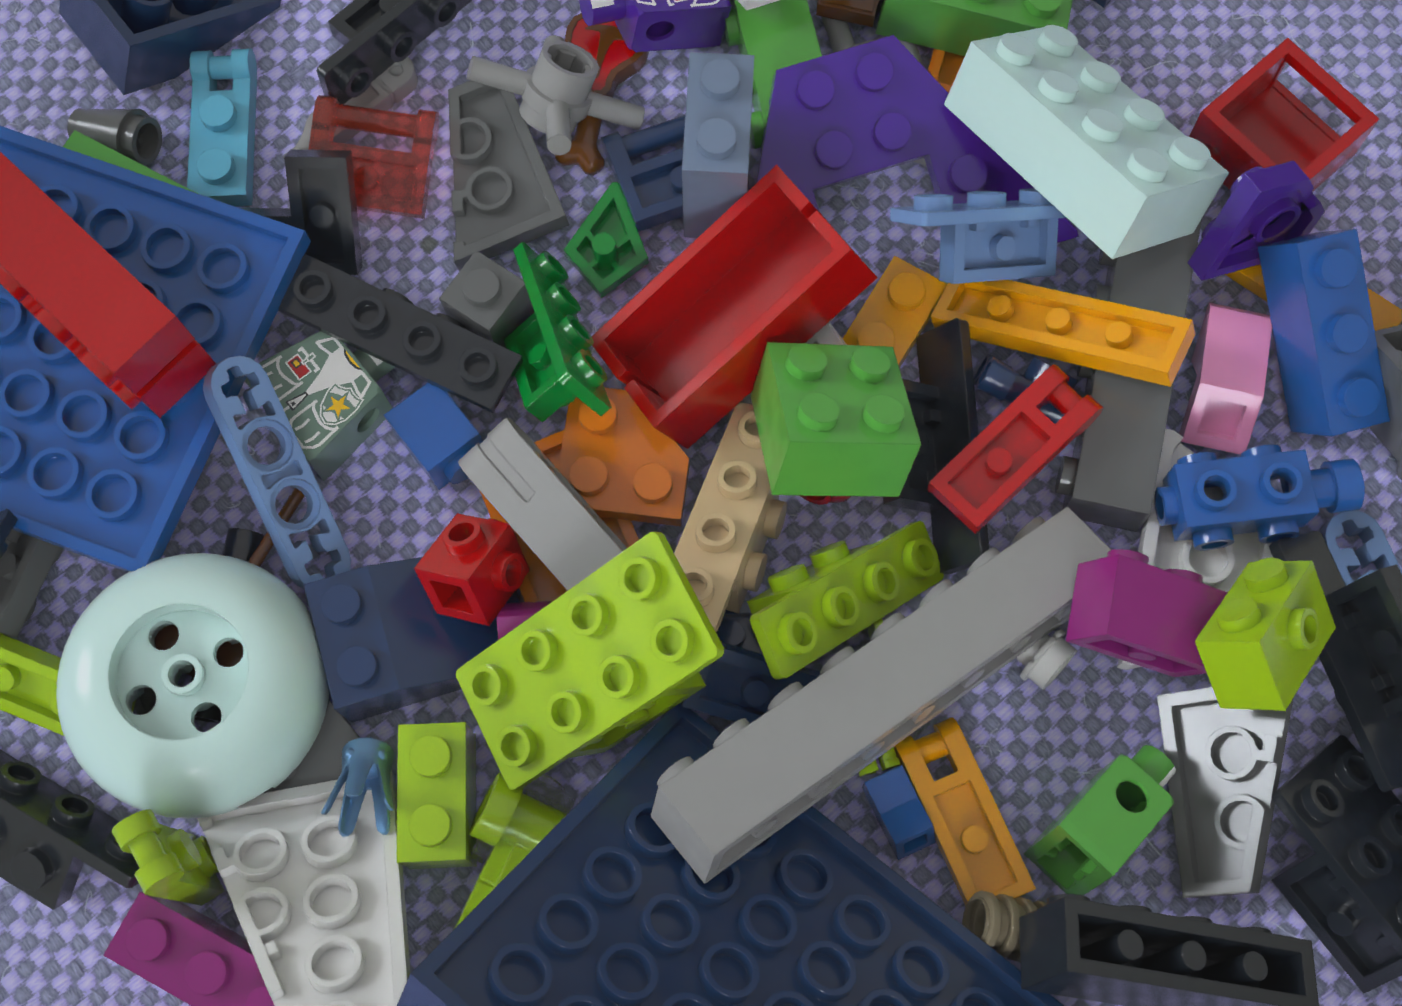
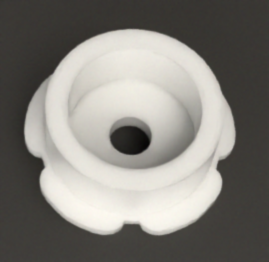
[1017,629,1077,690]

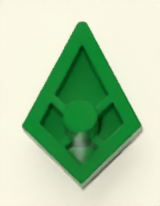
[563,182,649,299]

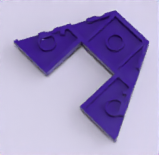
[756,35,1079,310]

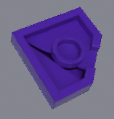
[1187,161,1325,281]

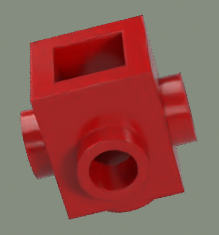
[414,513,530,626]

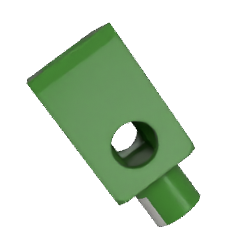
[1024,745,1176,895]

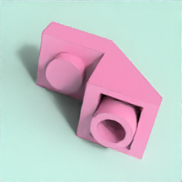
[1179,302,1272,455]

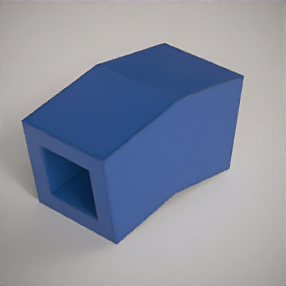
[862,765,936,860]

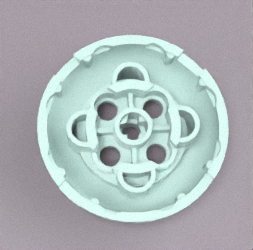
[56,553,330,819]

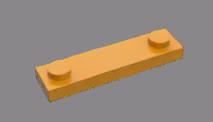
[930,280,1195,387]

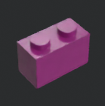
[1066,549,1228,677]

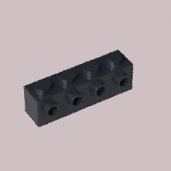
[1019,894,1319,1006]

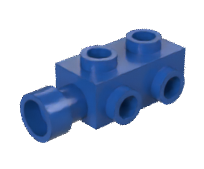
[1154,444,1365,551]

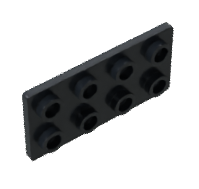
[1271,735,1402,994]

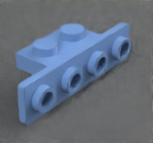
[890,188,1067,284]

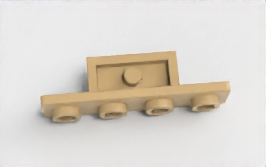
[674,402,787,632]

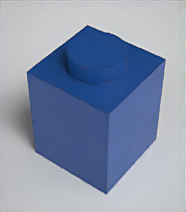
[384,383,483,490]

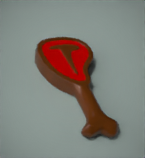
[555,13,649,175]

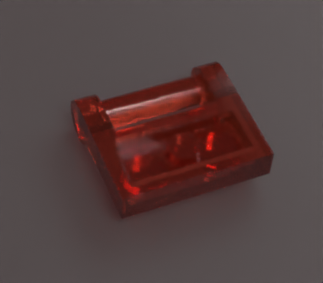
[308,95,439,219]

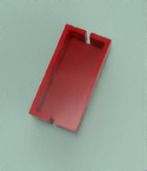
[0,152,216,418]
[591,164,878,449]

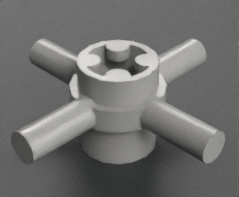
[467,35,645,155]

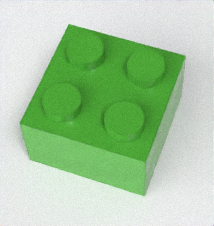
[751,342,921,497]

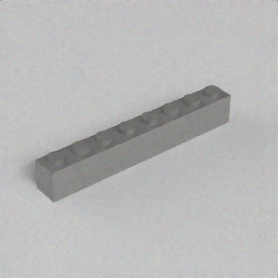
[651,507,1111,884]

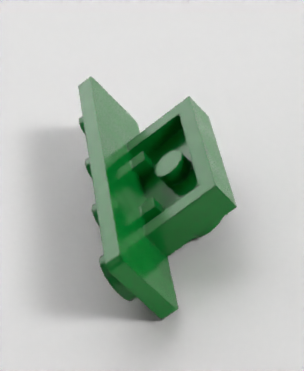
[504,241,612,423]

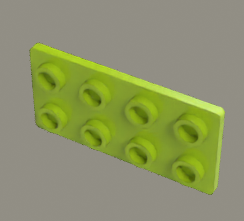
[456,532,724,790]

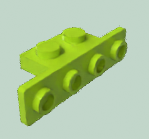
[747,520,944,680]

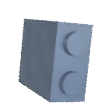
[682,52,754,238]

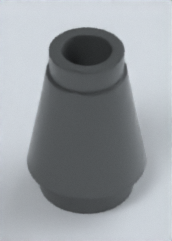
[67,108,162,165]

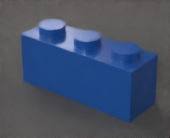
[1258,229,1390,437]

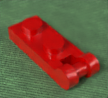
[928,364,1104,534]

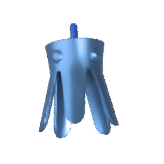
[321,737,395,837]

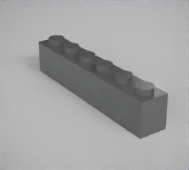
[1055,219,1202,532]

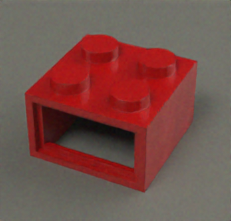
[1189,38,1380,192]

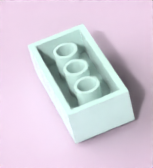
[944,25,1229,259]

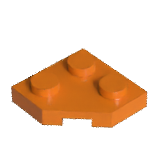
[558,387,690,527]

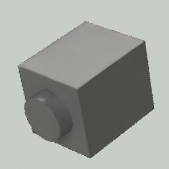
[439,250,534,348]

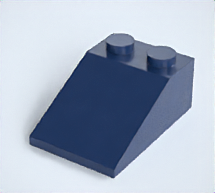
[59,0,281,95]
[304,557,520,723]

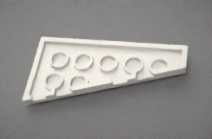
[197,770,411,1006]

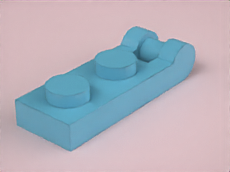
[187,48,257,206]

